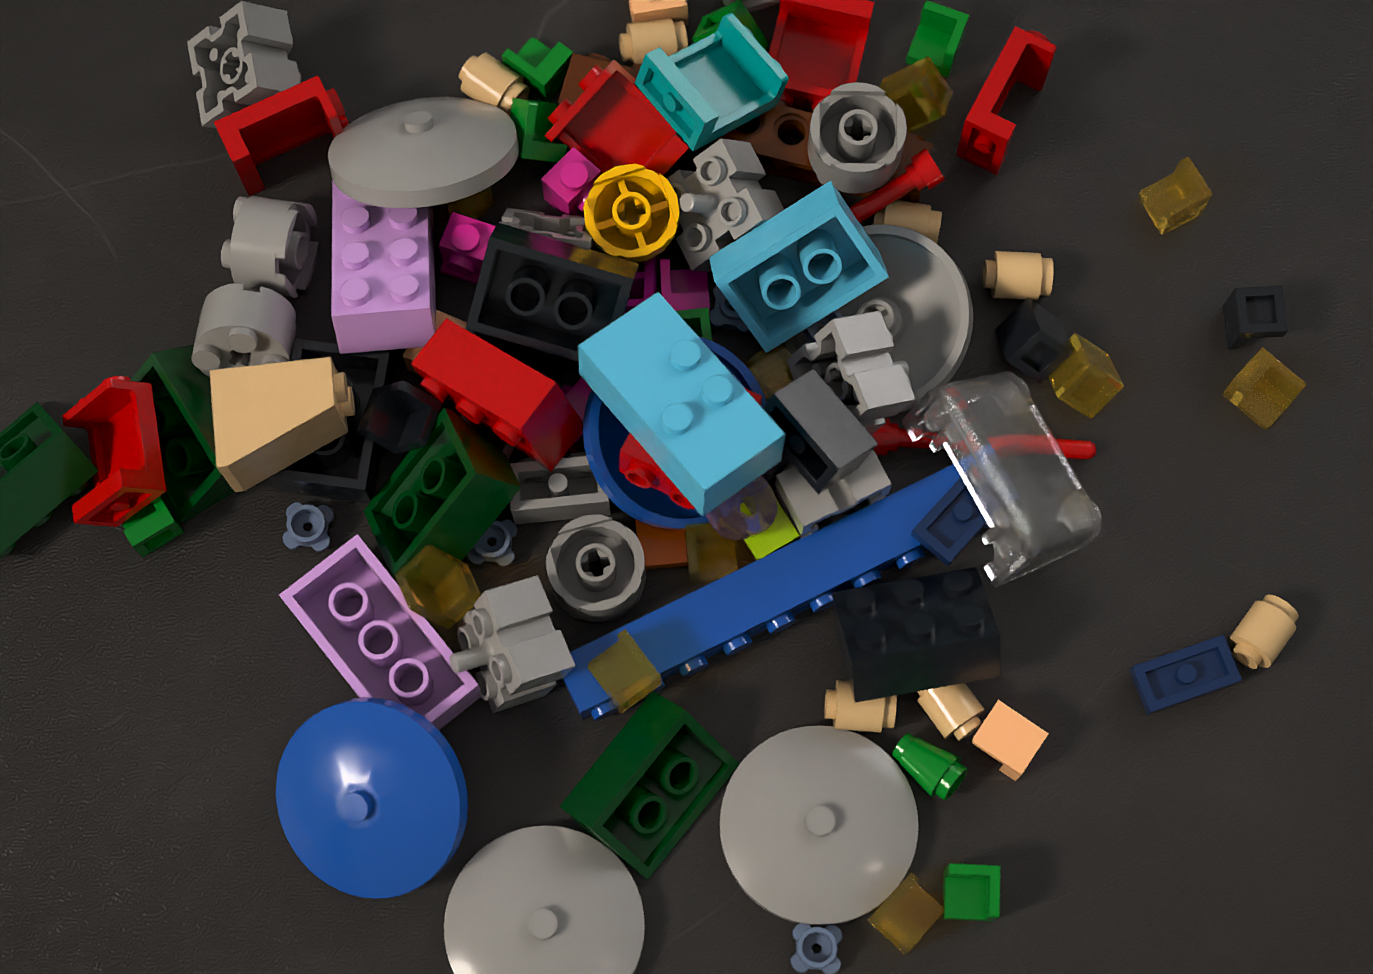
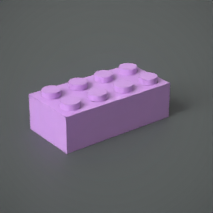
[331,179,436,354]
[279,534,481,730]

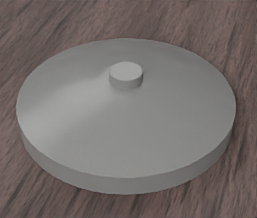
[328,97,519,208]
[785,225,973,412]
[720,725,919,926]
[444,826,645,974]

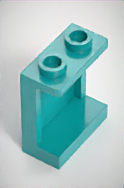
[635,13,789,151]

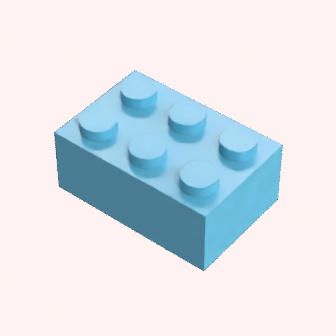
[709,181,889,353]

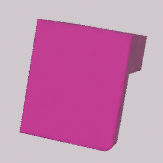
[660,259,710,317]

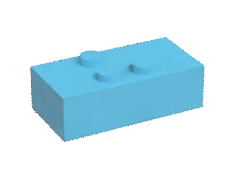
[578,292,785,517]

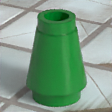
[892,732,968,801]

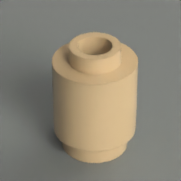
[619,18,688,65]
[459,53,530,117]
[873,200,942,244]
[982,251,1054,300]
[1229,595,1299,669]
[824,680,897,732]
[917,683,985,741]

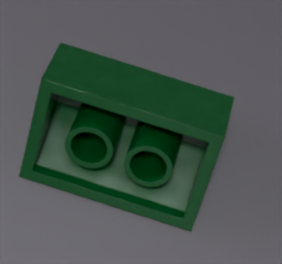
[131,344,234,523]
[0,402,99,559]
[363,407,522,590]
[559,691,740,880]

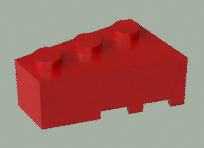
[411,318,583,472]

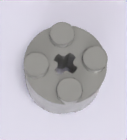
[808,82,907,193]
[221,196,318,298]
[191,283,296,377]
[546,514,646,622]

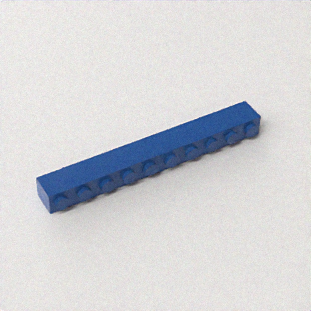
[562,446,1018,721]

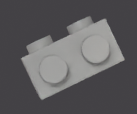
[510,452,611,525]

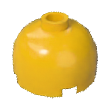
[583,164,680,263]

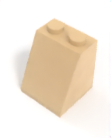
[210,357,355,492]

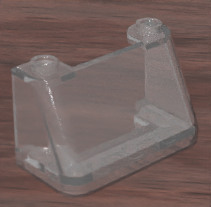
[901,371,1102,588]

